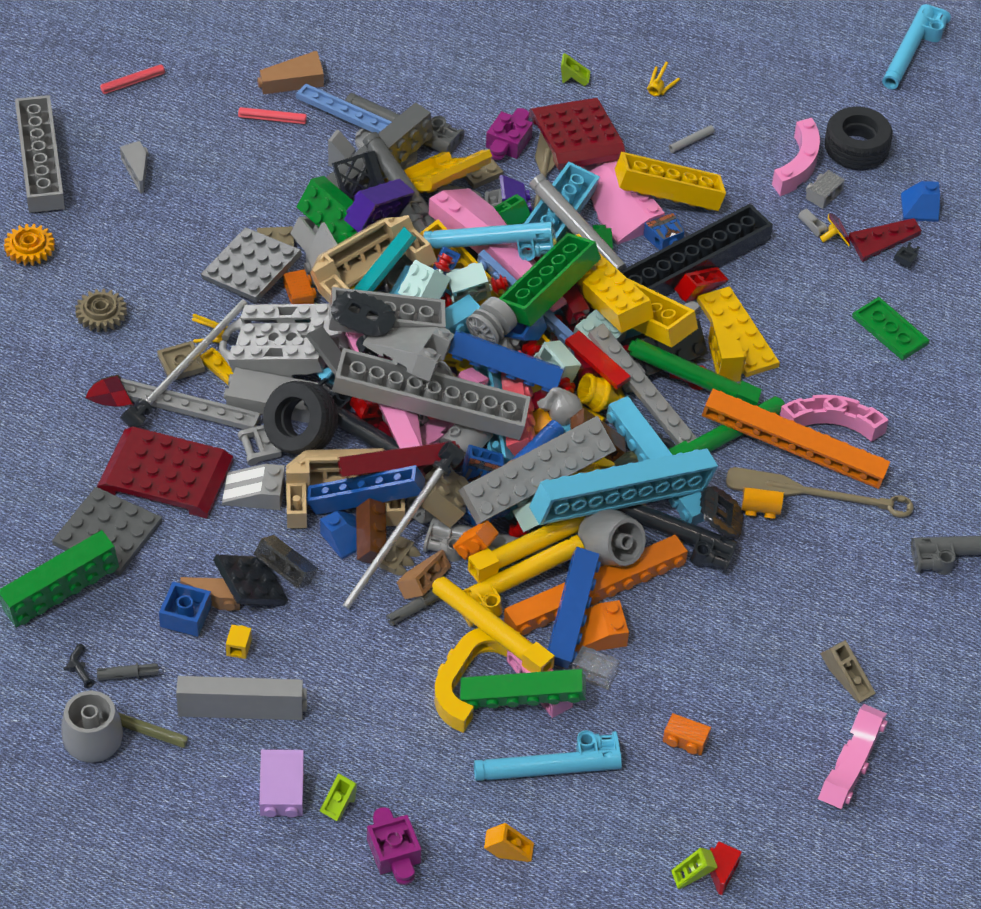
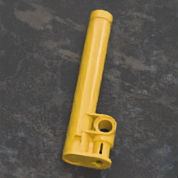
[462,535,585,627]

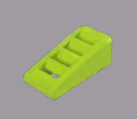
[671,847,717,889]

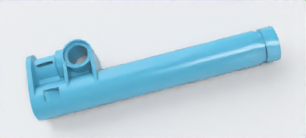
[882,4,951,89]
[424,222,556,261]
[474,730,622,781]

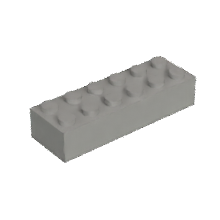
[329,287,446,334]

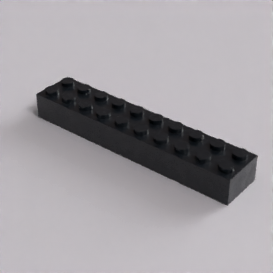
[620,203,773,296]

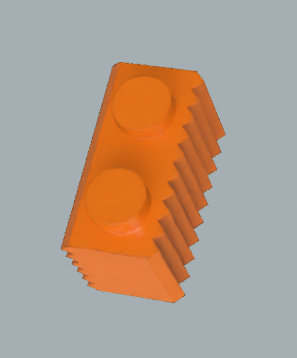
[283,269,317,304]
[453,520,499,560]
[663,713,711,756]

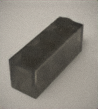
[253,535,319,588]

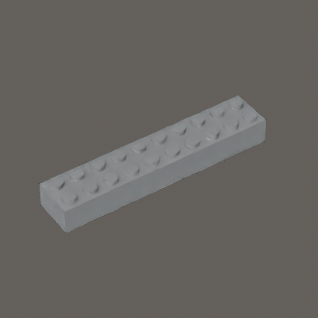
[332,348,531,440]

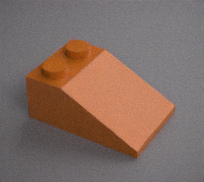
[575,600,629,654]

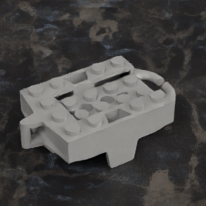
[219,304,349,378]

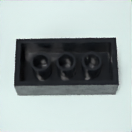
[625,318,708,376]

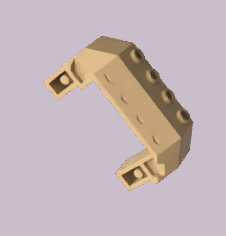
[310,215,437,302]
[286,448,405,528]

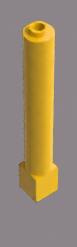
[467,515,587,583]
[432,577,555,672]

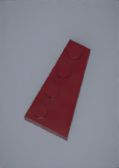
[849,218,922,262]

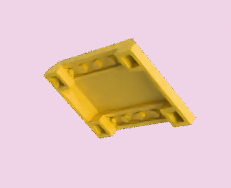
[384,149,492,193]

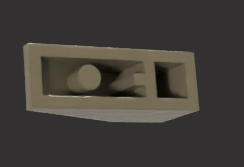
[820,640,875,703]

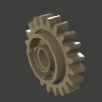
[75,289,127,332]

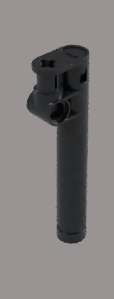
[304,378,420,468]
[615,504,737,574]

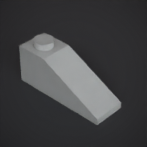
[120,141,149,194]

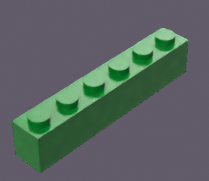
[460,669,586,710]

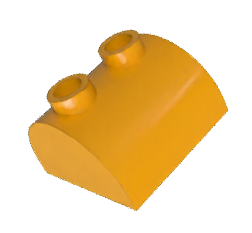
[741,487,784,519]

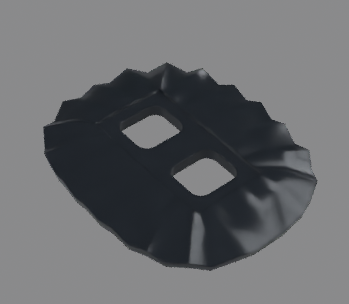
[331,290,396,337]
[700,486,743,540]

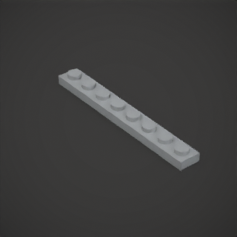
[588,323,697,445]
[121,378,260,429]

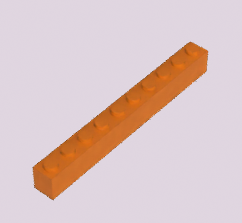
[702,389,890,489]
[504,535,688,635]

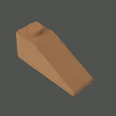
[397,550,451,599]
[180,577,240,611]

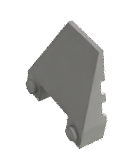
[363,327,454,381]

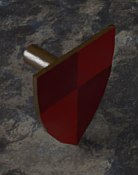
[85,375,133,407]

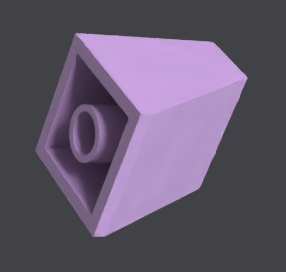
[260,750,304,817]

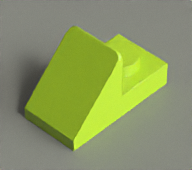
[561,53,591,86]
[320,773,357,821]

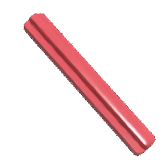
[100,64,165,94]
[238,107,307,124]

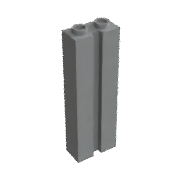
[224,367,338,428]
[176,676,307,720]

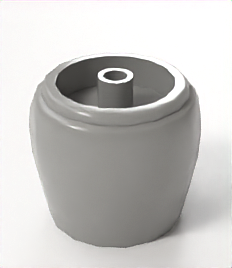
[578,509,646,566]
[61,691,123,763]

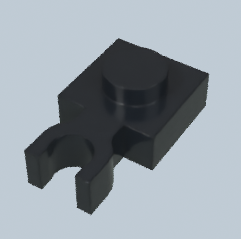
[893,242,920,268]

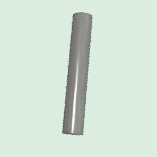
[668,125,715,153]

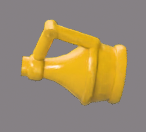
[576,373,635,412]

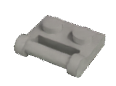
[237,425,281,466]

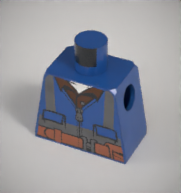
[643,212,684,250]
[462,445,504,483]

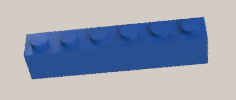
[448,330,565,392]
[306,465,425,515]
[547,547,601,668]

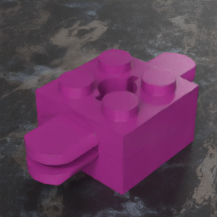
[486,108,533,160]
[367,807,421,885]

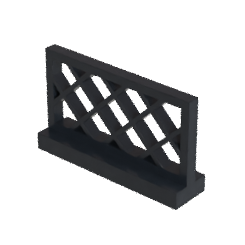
[332,150,384,199]

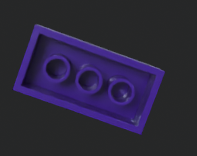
[344,179,415,232]

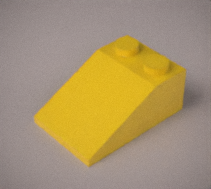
[708,317,746,382]

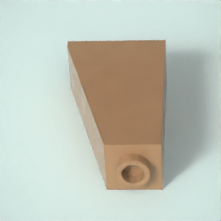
[257,51,324,94]

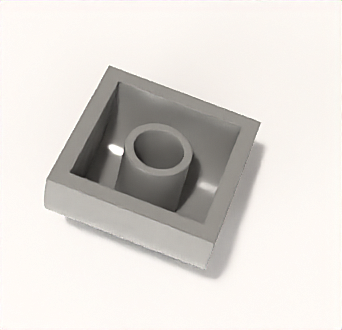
[439,424,493,459]

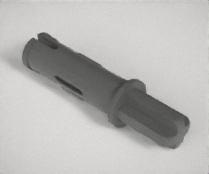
[386,590,440,626]
[97,663,159,682]

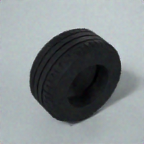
[824,106,893,170]
[263,381,338,455]

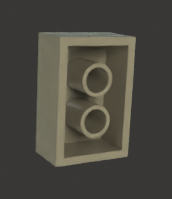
[421,466,469,528]

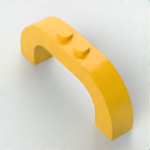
[434,628,520,733]

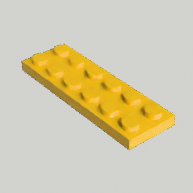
[697,286,780,377]

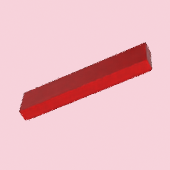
[565,331,631,389]

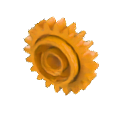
[4,224,55,266]

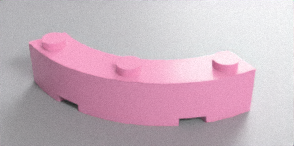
[772,118,820,196]
[420,368,489,445]
[780,395,889,442]
[818,704,888,809]

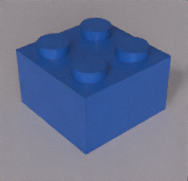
[159,582,212,637]

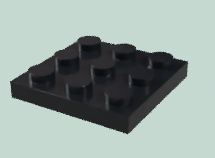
[213,554,288,606]

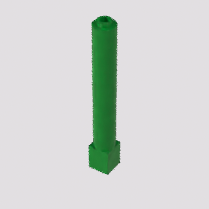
[628,338,762,405]
[669,396,785,455]

